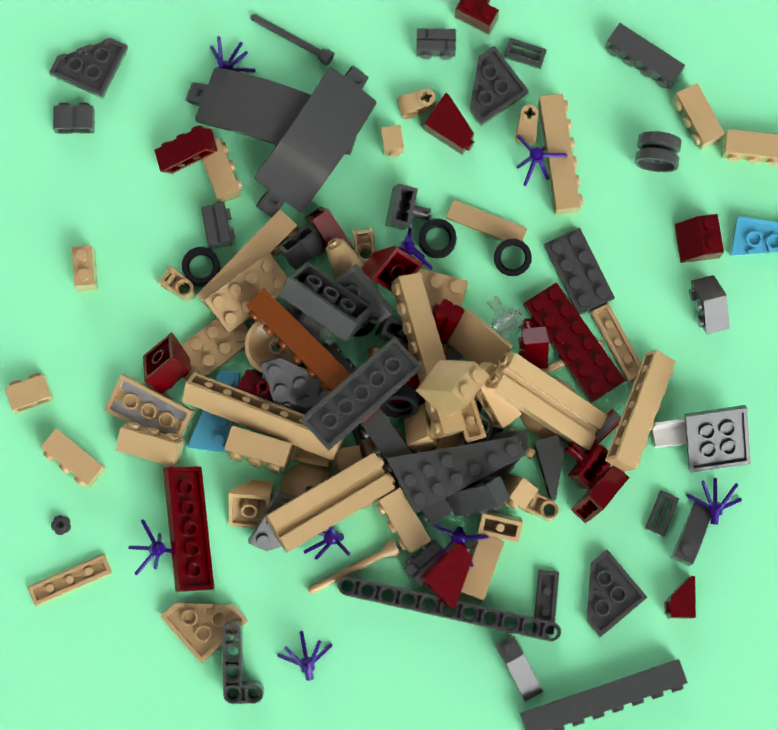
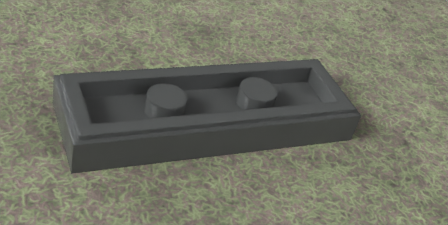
[533,570,559,634]

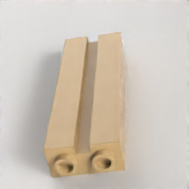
[487,352,608,451]
[264,453,395,553]

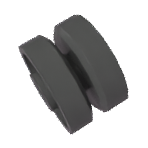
[634,131,682,172]

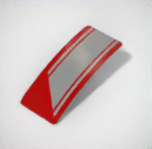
[594,409,621,444]

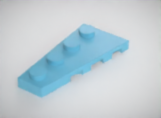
[730,216,778,256]
[187,370,240,453]

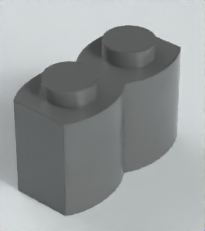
[53,102,95,134]
[279,224,326,270]

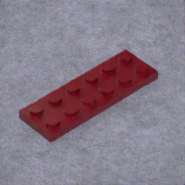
[523,282,626,404]
[163,467,214,592]

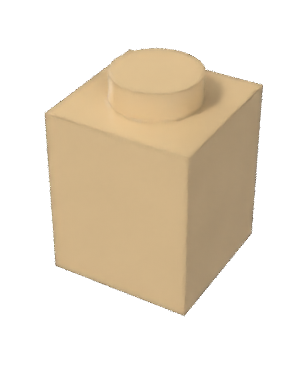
[381,125,404,158]

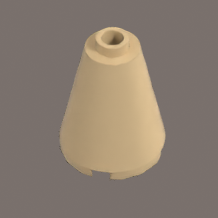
[326,238,373,283]

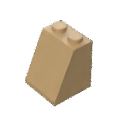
[416,360,490,418]

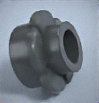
[51,515,71,535]

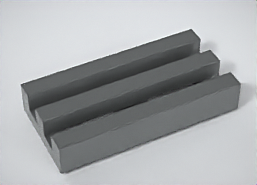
[504,38,547,69]
[644,490,680,537]

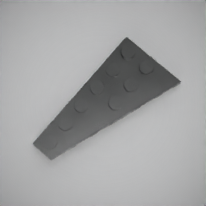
[386,436,526,514]

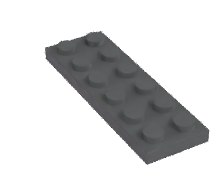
[300,336,423,451]

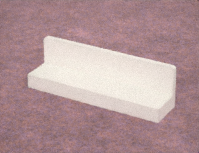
[651,419,687,449]

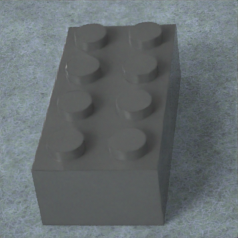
[279,262,374,342]

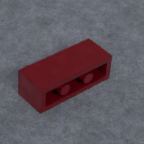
[154,125,218,174]

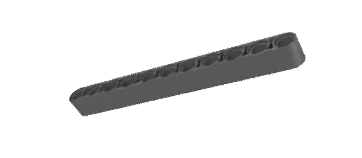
[338,576,561,642]

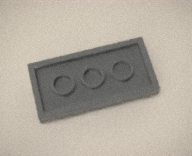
[543,228,615,315]

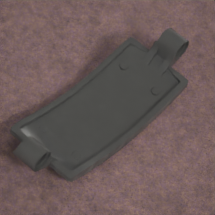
[254,65,377,218]
[185,67,357,155]

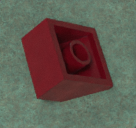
[674,214,724,263]
[361,245,423,292]
[143,333,191,394]

